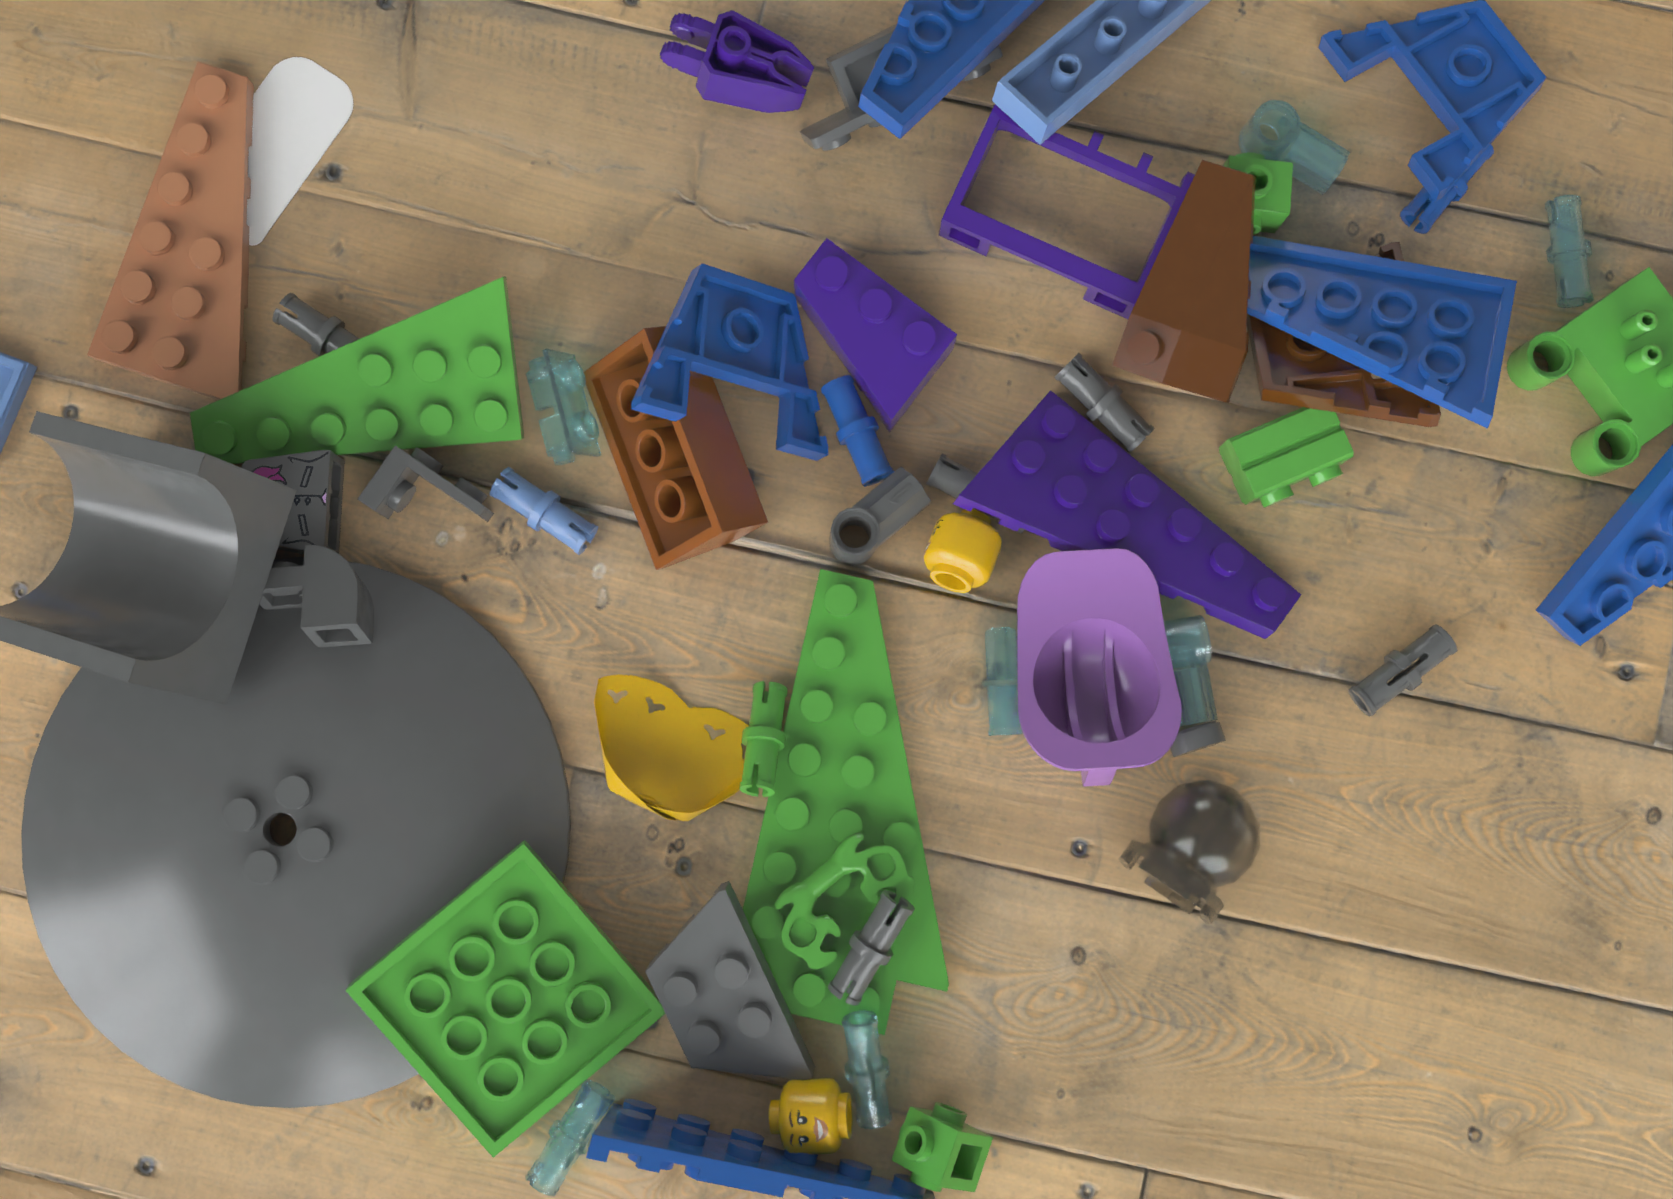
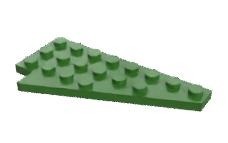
[743,569,949,1035]

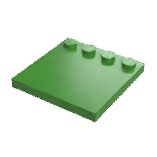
[345,840,665,1158]

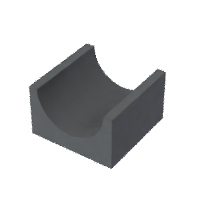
[0,411,297,704]

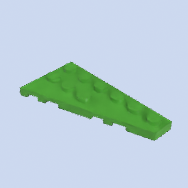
[190,276,524,464]

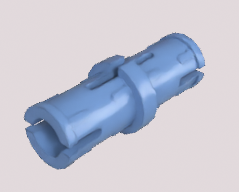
[489,467,598,555]

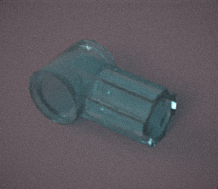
[1238,100,1350,195]
[1164,615,1218,726]

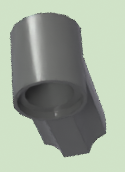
[829,467,931,565]

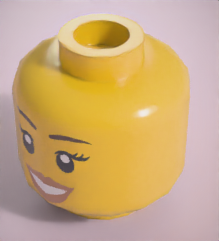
[924,509,1002,593]
[769,1078,853,1154]

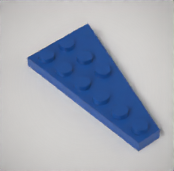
[858,0,1045,139]

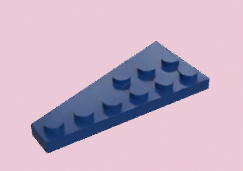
[1247,236,1517,429]
[1536,444,1673,646]
[586,1099,935,1199]

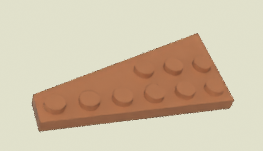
[87,61,254,400]

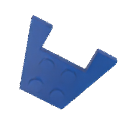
[1318,0,1546,202]
[631,263,829,461]

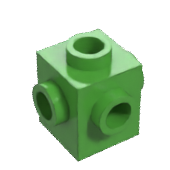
[1223,152,1293,235]
[892,1102,993,1192]

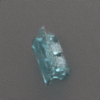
[526,349,601,465]

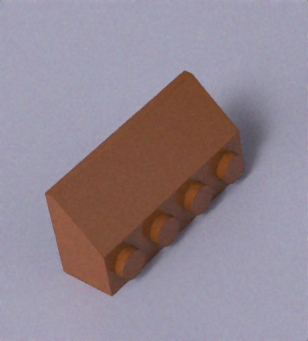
[582,326,768,570]

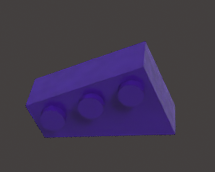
[794,238,957,433]

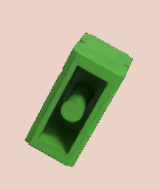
[1219,407,1354,508]

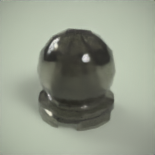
[1118,780,1260,924]

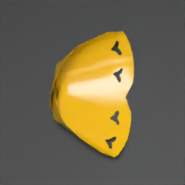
[594,674,749,821]

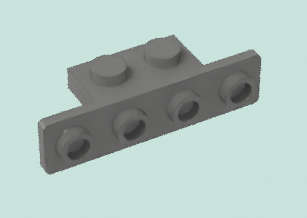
[800,24,1003,151]

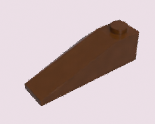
[1112,160,1256,403]

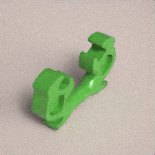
[775,833,916,970]

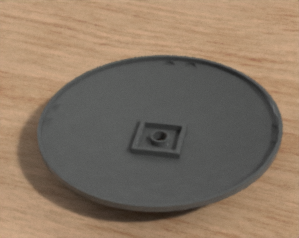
[21,557,571,1108]

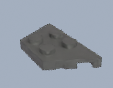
[645,881,816,1080]

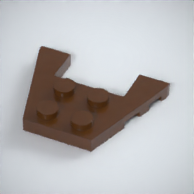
[1247,242,1441,427]

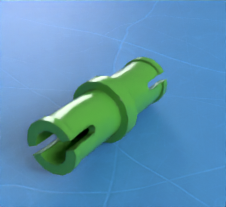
[739,681,788,797]

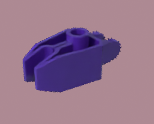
[660,10,814,113]

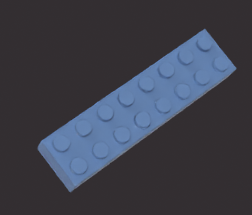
[992,0,1211,145]

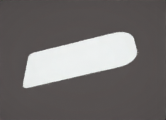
[247,57,353,246]

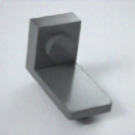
[358,445,494,522]

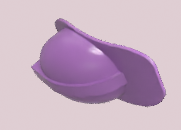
[1017,548,1182,787]

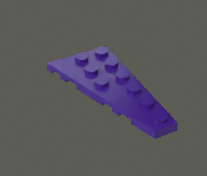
[953,390,1302,639]

